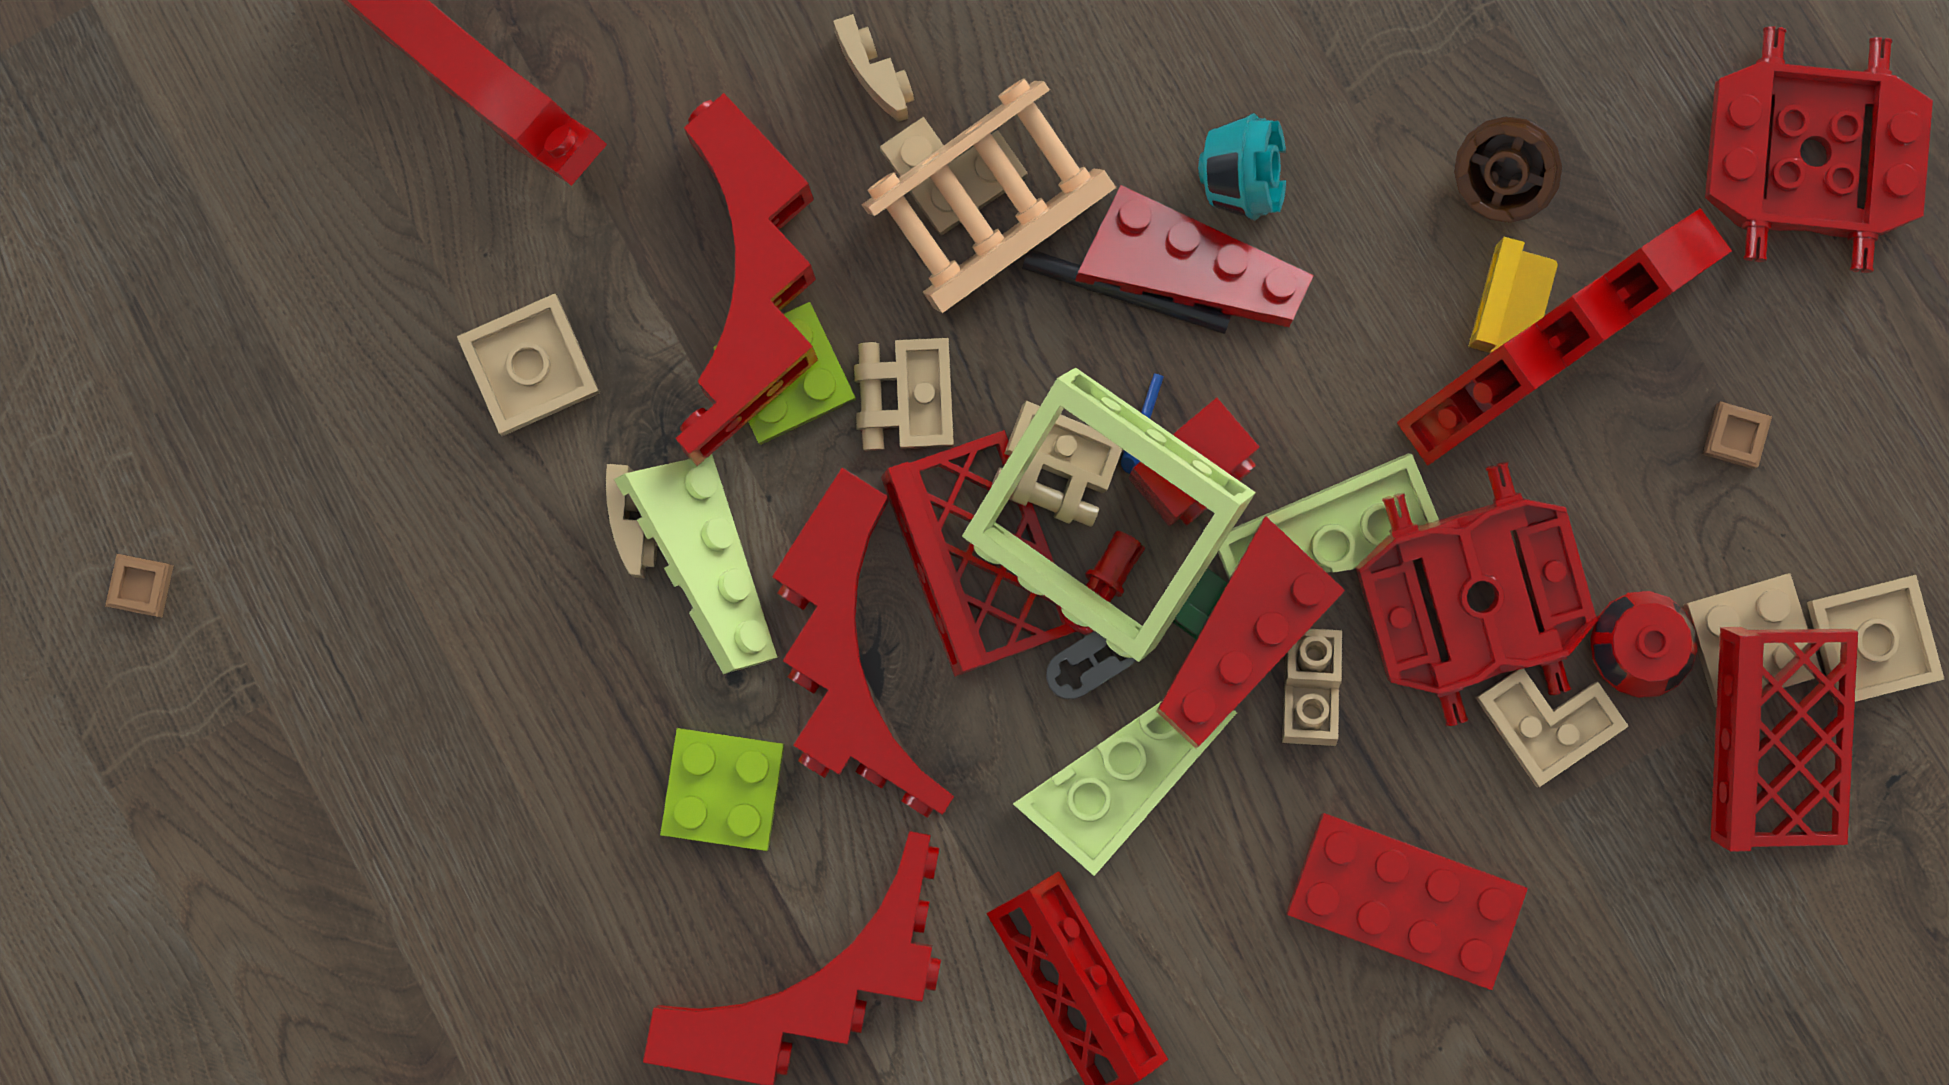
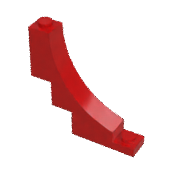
[341,0,607,186]
[675,93,818,466]
[1397,208,1732,466]

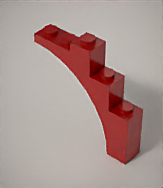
[772,468,955,818]
[643,831,941,1085]

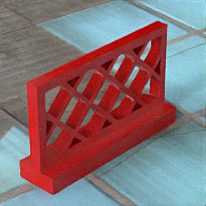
[881,430,1077,677]
[1711,627,1858,852]

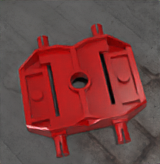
[1705,26,1933,273]
[1356,462,1597,726]

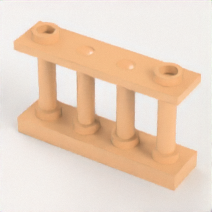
[862,78,1116,313]

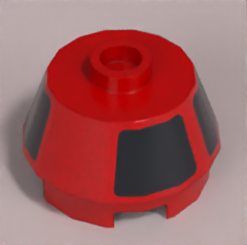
[1590,591,1698,698]

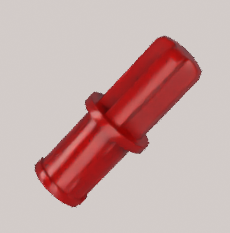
[1066,531,1145,635]

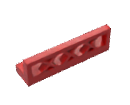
[986,871,1169,1085]

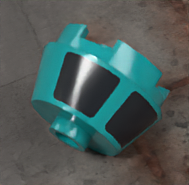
[1198,113,1286,221]

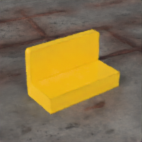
[1468,237,1558,353]

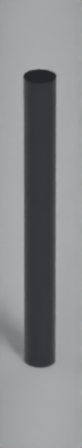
[1022,249,1231,334]

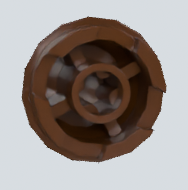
[1454,116,1562,223]

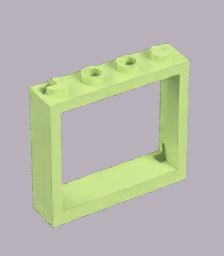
[962,368,1256,662]

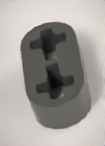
[1046,631,1136,700]

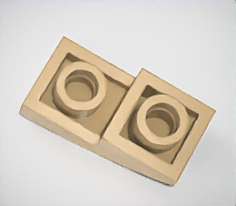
[833,14,914,122]
[606,464,658,579]
[1282,629,1342,746]

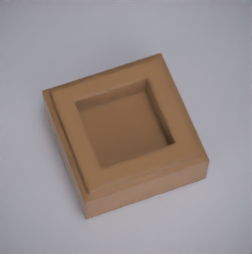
[1702,401,1772,469]
[105,554,174,618]

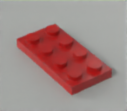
[1286,813,1528,990]

